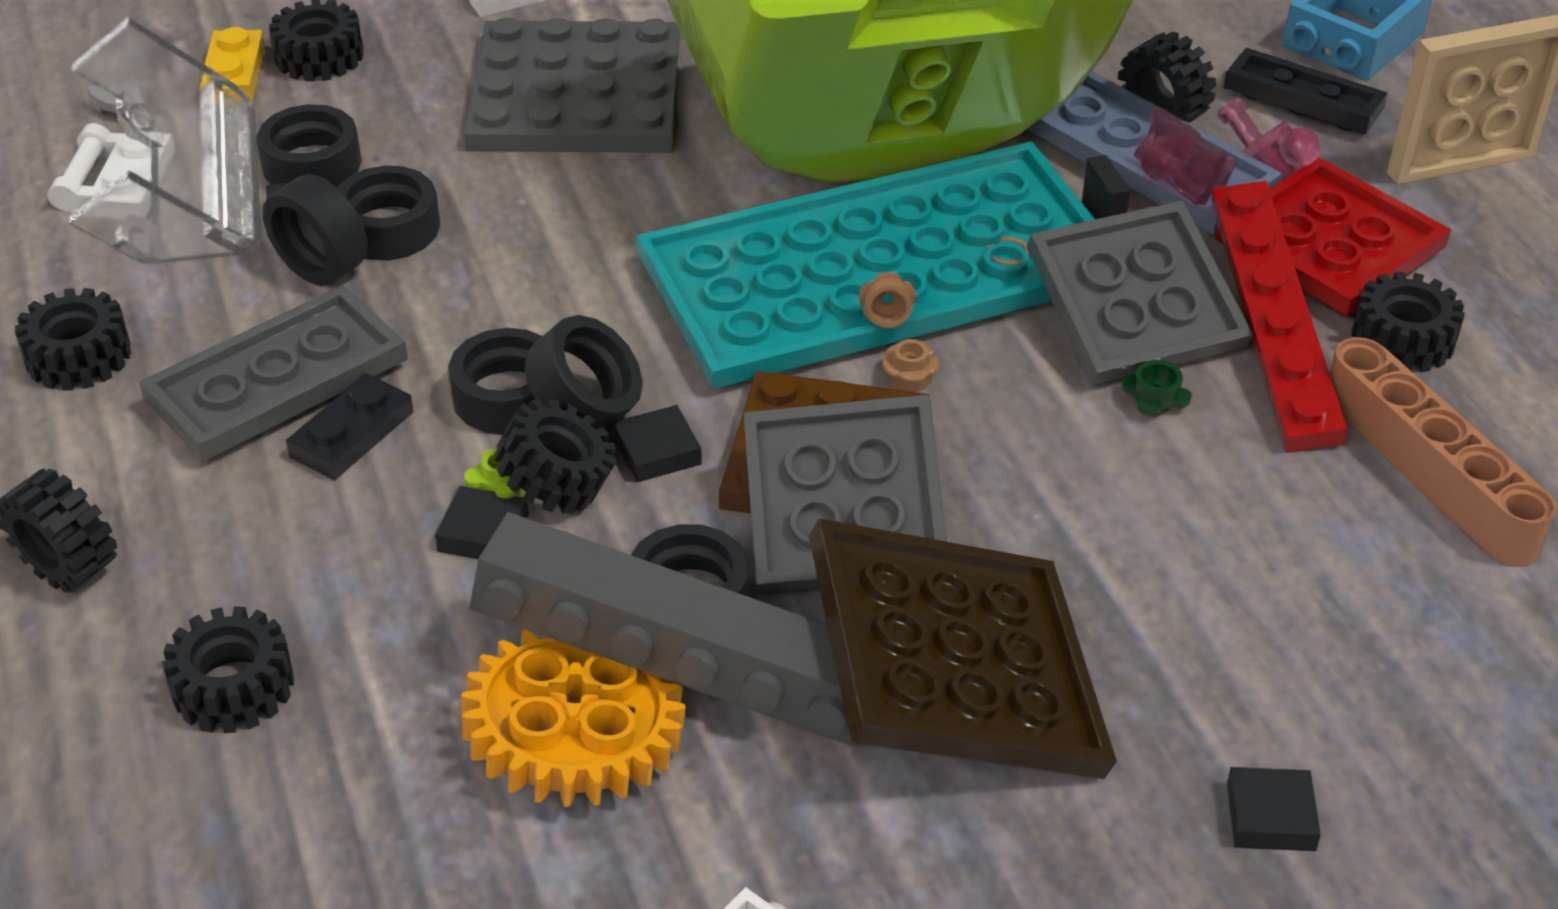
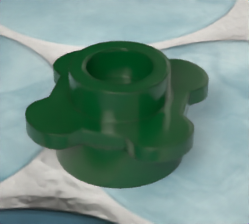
[1122,360,1192,416]

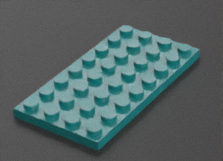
[636,141,1095,389]

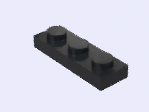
[1224,47,1388,134]

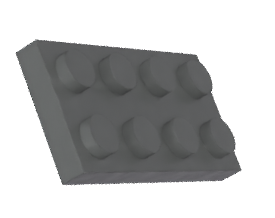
[139,285,408,462]

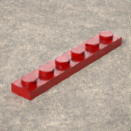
[1211,180,1347,453]

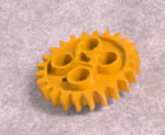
[461,629,685,807]

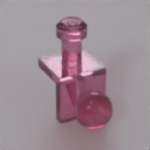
[1217,98,1321,181]

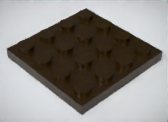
[809,519,1117,779]

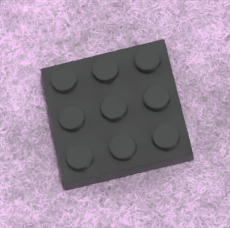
[1026,200,1253,385]
[743,394,947,594]

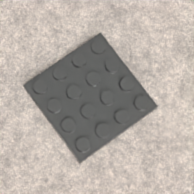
[465,18,680,153]

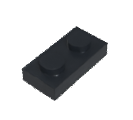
[286,373,414,481]

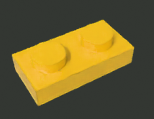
[199,27,265,103]

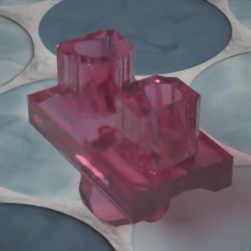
[1133,109,1235,205]

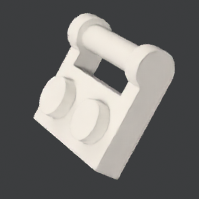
[47,123,176,217]

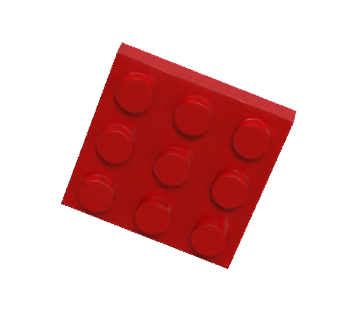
[1215,157,1451,317]

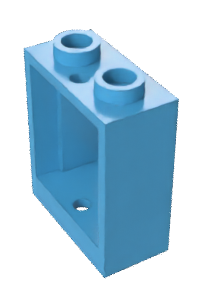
[1282,0,1432,81]

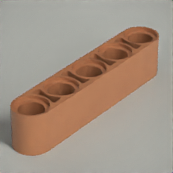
[1330,337,1557,567]

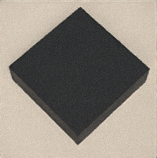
[1082,155,1130,220]
[613,405,702,482]
[435,486,529,559]
[1227,767,1321,851]

